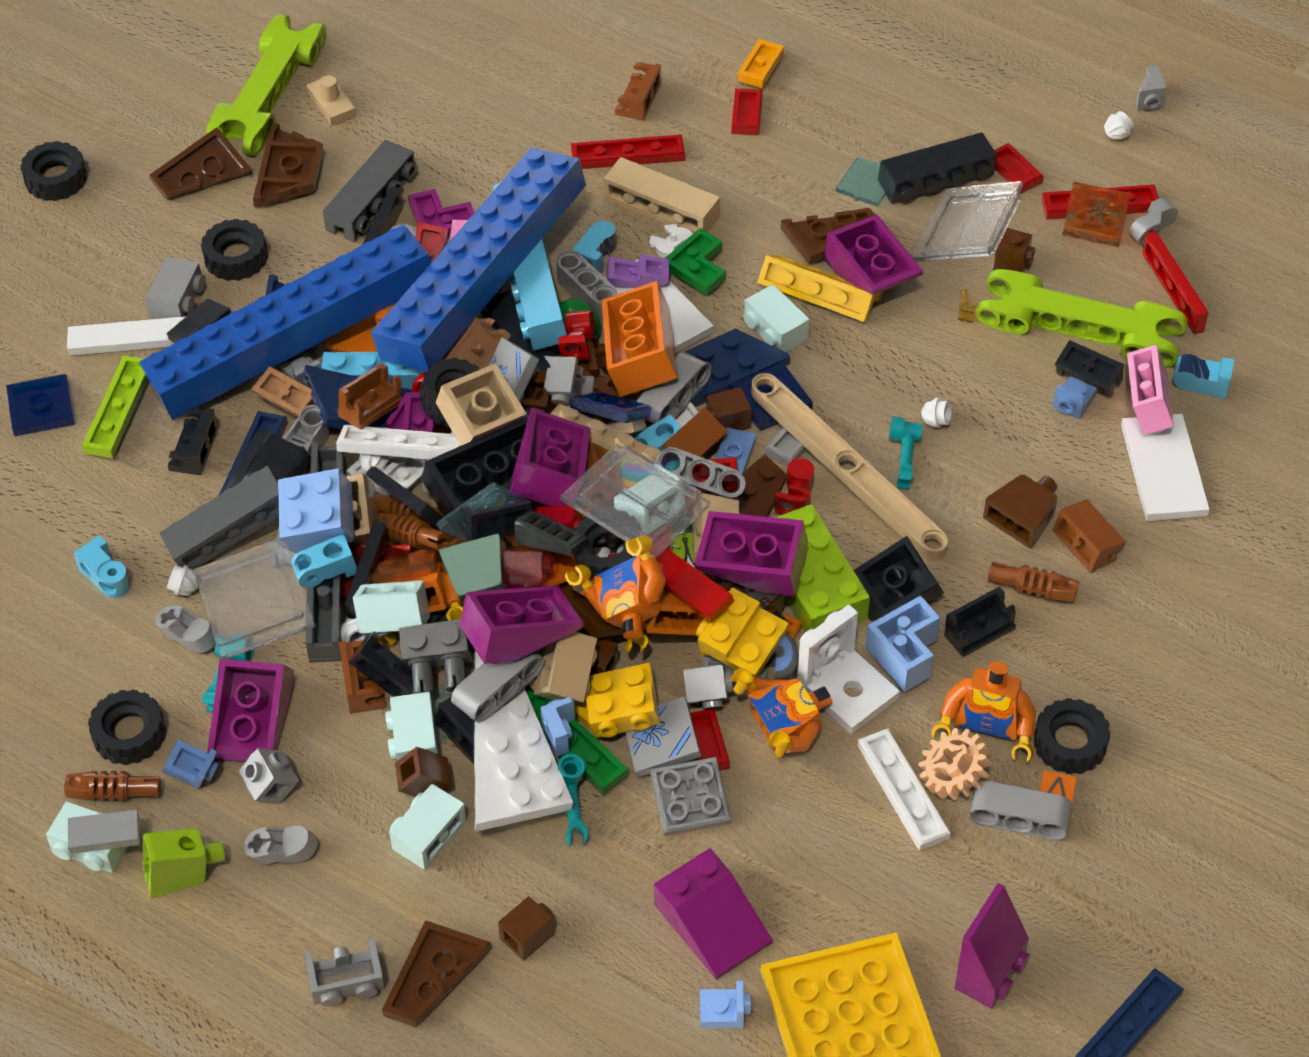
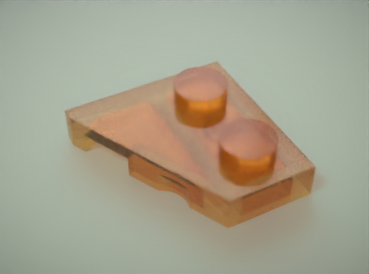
[372,546,441,584]

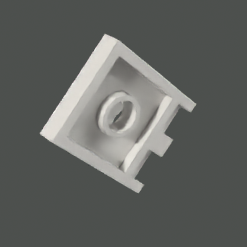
[798,604,900,735]

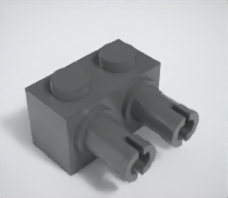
[399,619,473,695]

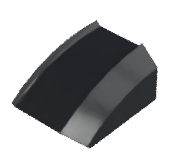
[225,430,311,490]
[853,536,944,620]

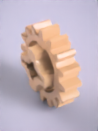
[918,728,992,801]

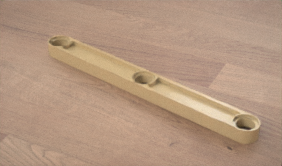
[751,373,948,561]

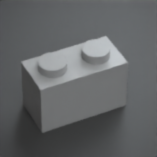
[145,257,205,319]

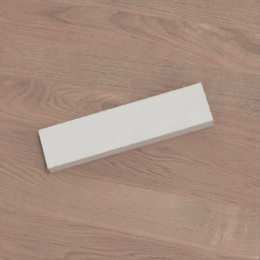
[67,316,186,356]
[336,425,461,459]
[858,728,951,851]

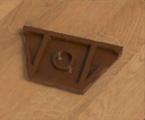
[253,122,324,207]

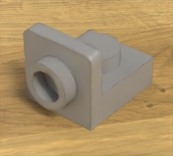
[1136,65,1167,111]
[281,352,322,389]

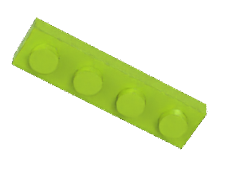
[82,355,148,459]

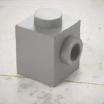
[683,665,734,709]

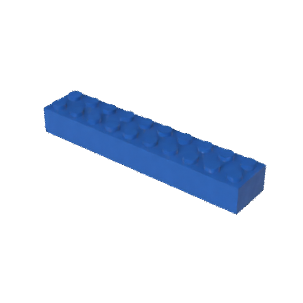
[371,147,586,372]
[139,224,431,420]

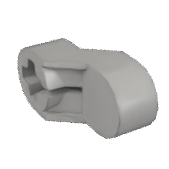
[1130,198,1178,246]
[155,605,219,653]
[243,825,318,865]

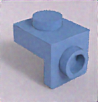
[162,739,219,789]

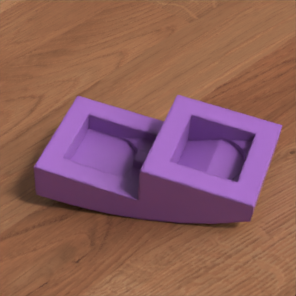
[606,254,669,288]

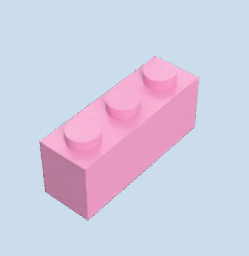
[1127,344,1174,435]

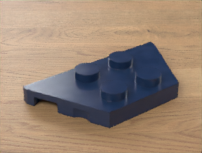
[685,328,790,407]
[302,365,412,429]

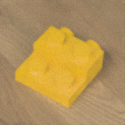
[696,587,789,677]
[586,662,660,738]

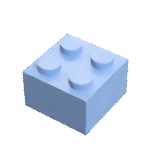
[278,468,354,552]

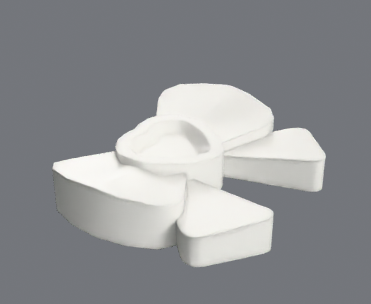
[650,224,693,258]

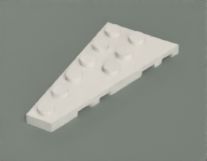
[474,651,573,832]

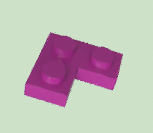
[408,189,475,237]

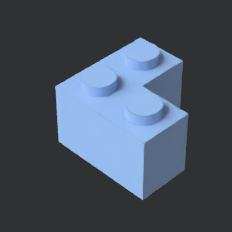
[865,596,940,693]

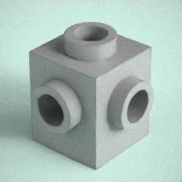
[239,748,299,804]

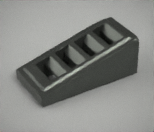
[514,510,588,556]

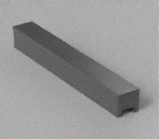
[305,441,346,663]

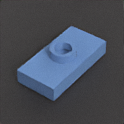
[715,427,756,474]

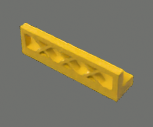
[757,254,882,322]

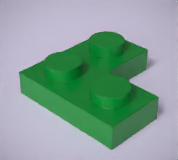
[664,228,726,295]

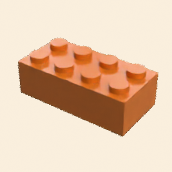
[601,281,678,397]

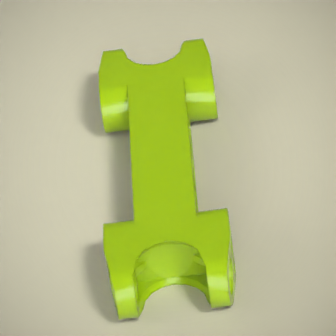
[206,14,326,156]
[976,269,1188,367]

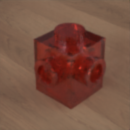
[504,546,555,588]

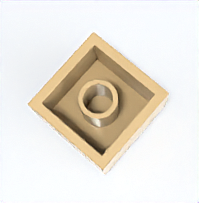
[436,363,526,445]

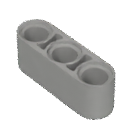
[556,250,618,323]
[635,352,712,424]
[655,447,746,499]
[451,651,545,723]
[969,781,1073,840]

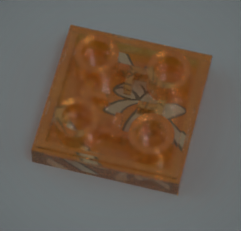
[1062,182,1130,247]

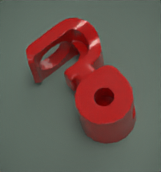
[558,310,595,361]
[774,458,814,516]

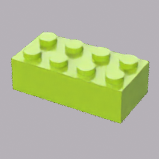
[775,504,870,633]

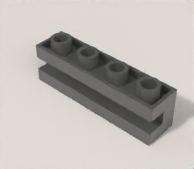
[323,140,417,243]
[160,466,279,570]

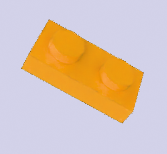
[737,39,784,89]

